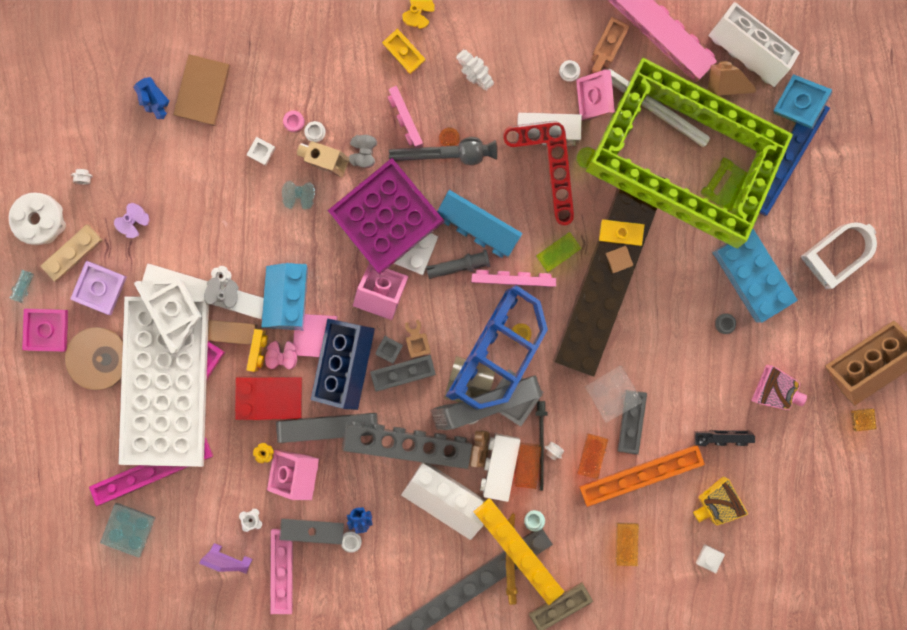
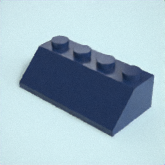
[311,318,375,410]

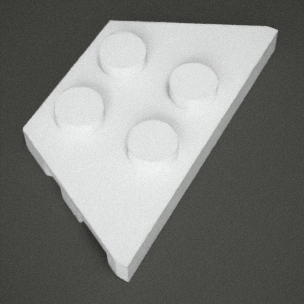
[134,279,201,354]

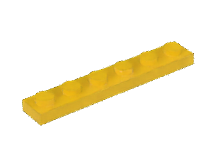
[473,498,564,605]

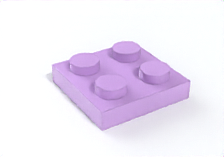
[71,261,127,315]

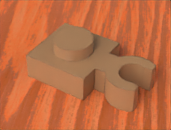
[405,320,431,358]
[469,430,489,468]

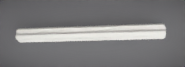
[608,69,710,147]

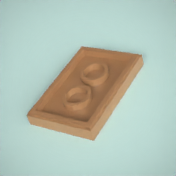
[173,54,230,126]

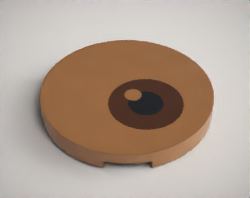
[65,328,123,390]

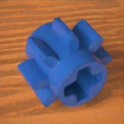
[347,507,373,534]

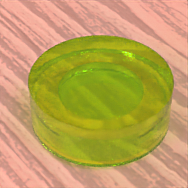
[576,147,595,169]

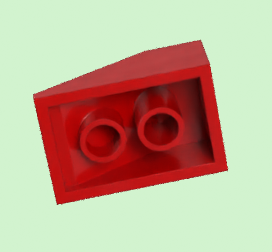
[235,376,302,420]

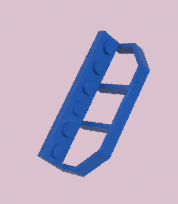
[446,285,548,410]

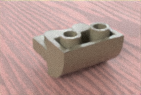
[444,356,495,402]

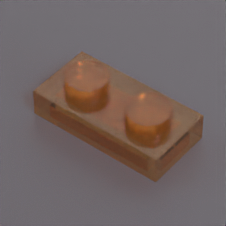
[577,433,608,479]

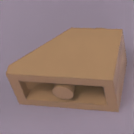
[708,61,756,96]

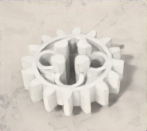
[456,49,494,91]

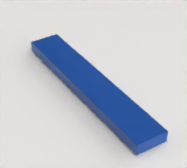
[759,105,830,216]

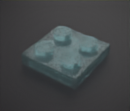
[100,503,156,558]

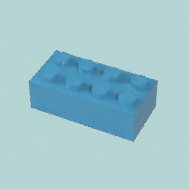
[712,229,798,323]

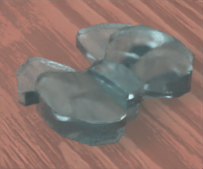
[282,181,315,210]

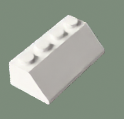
[708,2,800,87]
[401,462,486,540]

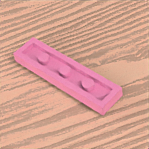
[471,270,556,287]
[271,529,293,614]

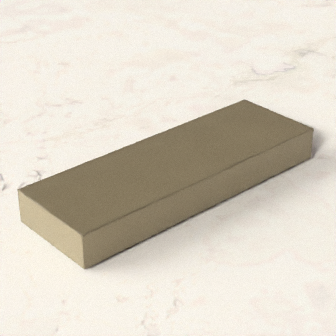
[529,582,593,630]

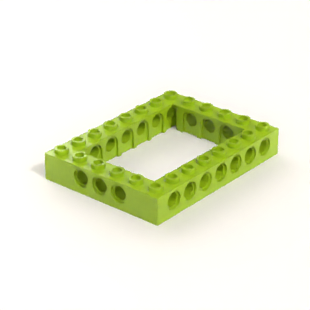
[585,57,793,249]

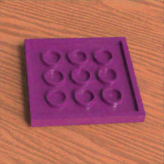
[327,158,445,275]

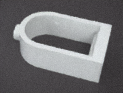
[801,223,877,289]

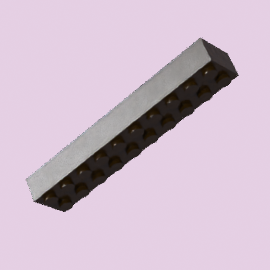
[553,174,665,377]

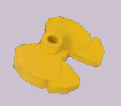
[402,0,435,29]

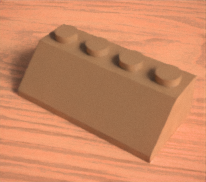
[825,321,907,406]

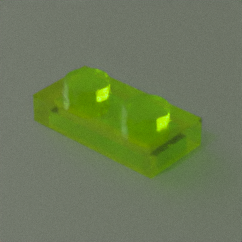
[535,232,582,273]

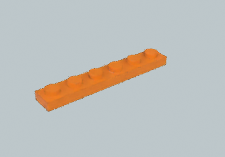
[579,445,705,507]

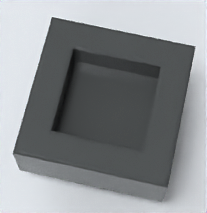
[375,336,403,364]

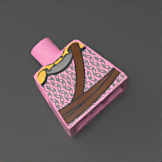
[751,365,807,410]

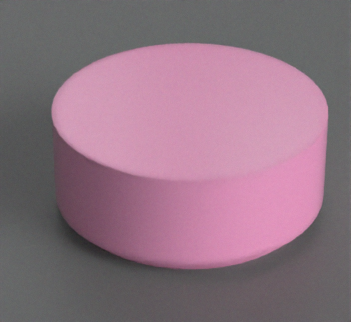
[283,111,305,133]

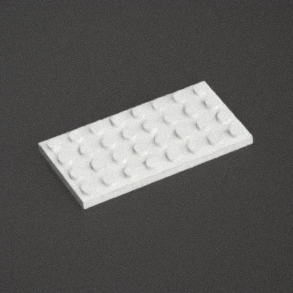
[119,297,209,467]

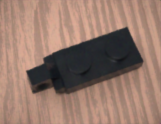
[694,430,755,447]

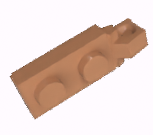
[590,17,630,74]

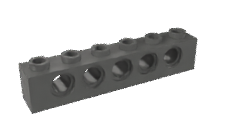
[342,421,472,469]

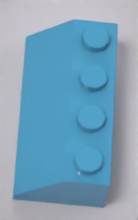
[437,190,523,258]

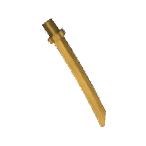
[506,513,518,605]

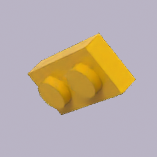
[382,28,426,75]
[246,329,268,372]

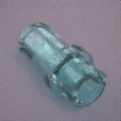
[9,269,34,303]

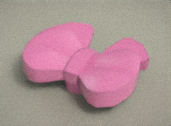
[265,341,297,370]

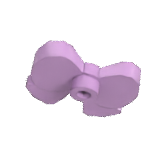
[114,203,150,238]

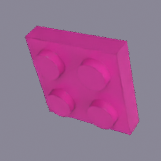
[22,309,68,352]

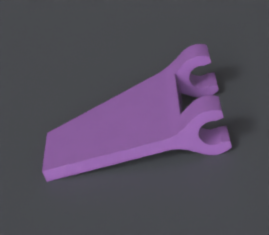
[199,543,253,574]

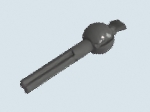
[389,137,498,166]

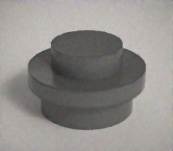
[715,313,736,334]

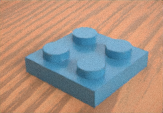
[773,74,832,129]

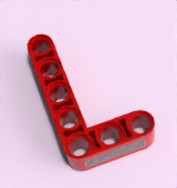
[503,121,574,226]

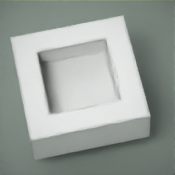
[247,137,276,166]
[696,544,725,573]

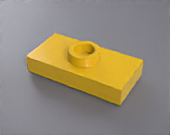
[599,219,644,246]

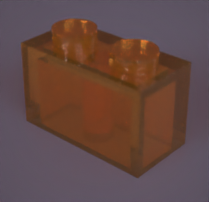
[514,442,541,489]

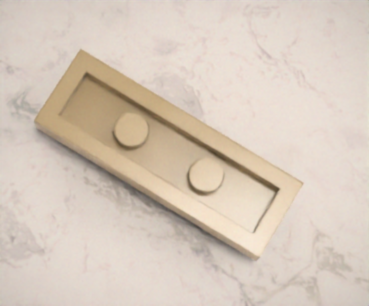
[40,224,103,282]

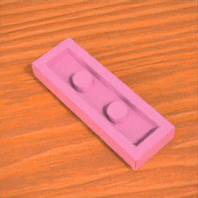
[388,86,423,148]

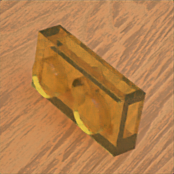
[616,523,639,566]

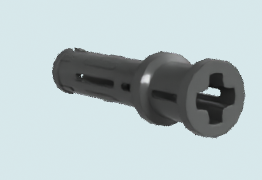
[426,249,491,279]

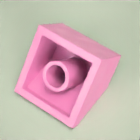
[353,262,409,320]
[267,450,319,500]

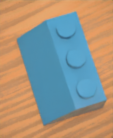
[261,263,308,331]

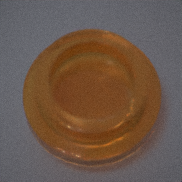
[439,127,460,146]

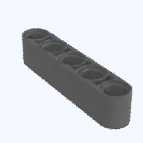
[276,413,378,443]

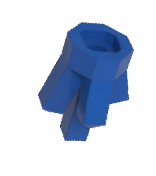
[133,77,169,119]

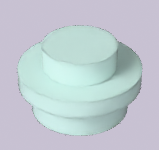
[524,510,545,532]

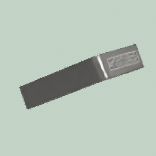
[430,375,543,430]

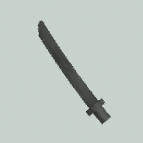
[535,401,548,491]

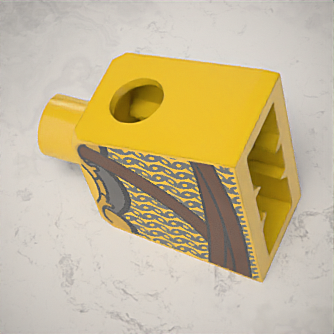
[693,476,748,525]

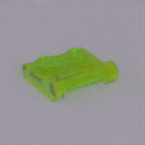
[700,157,747,212]

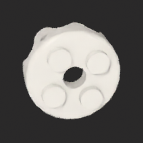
[9,192,66,245]

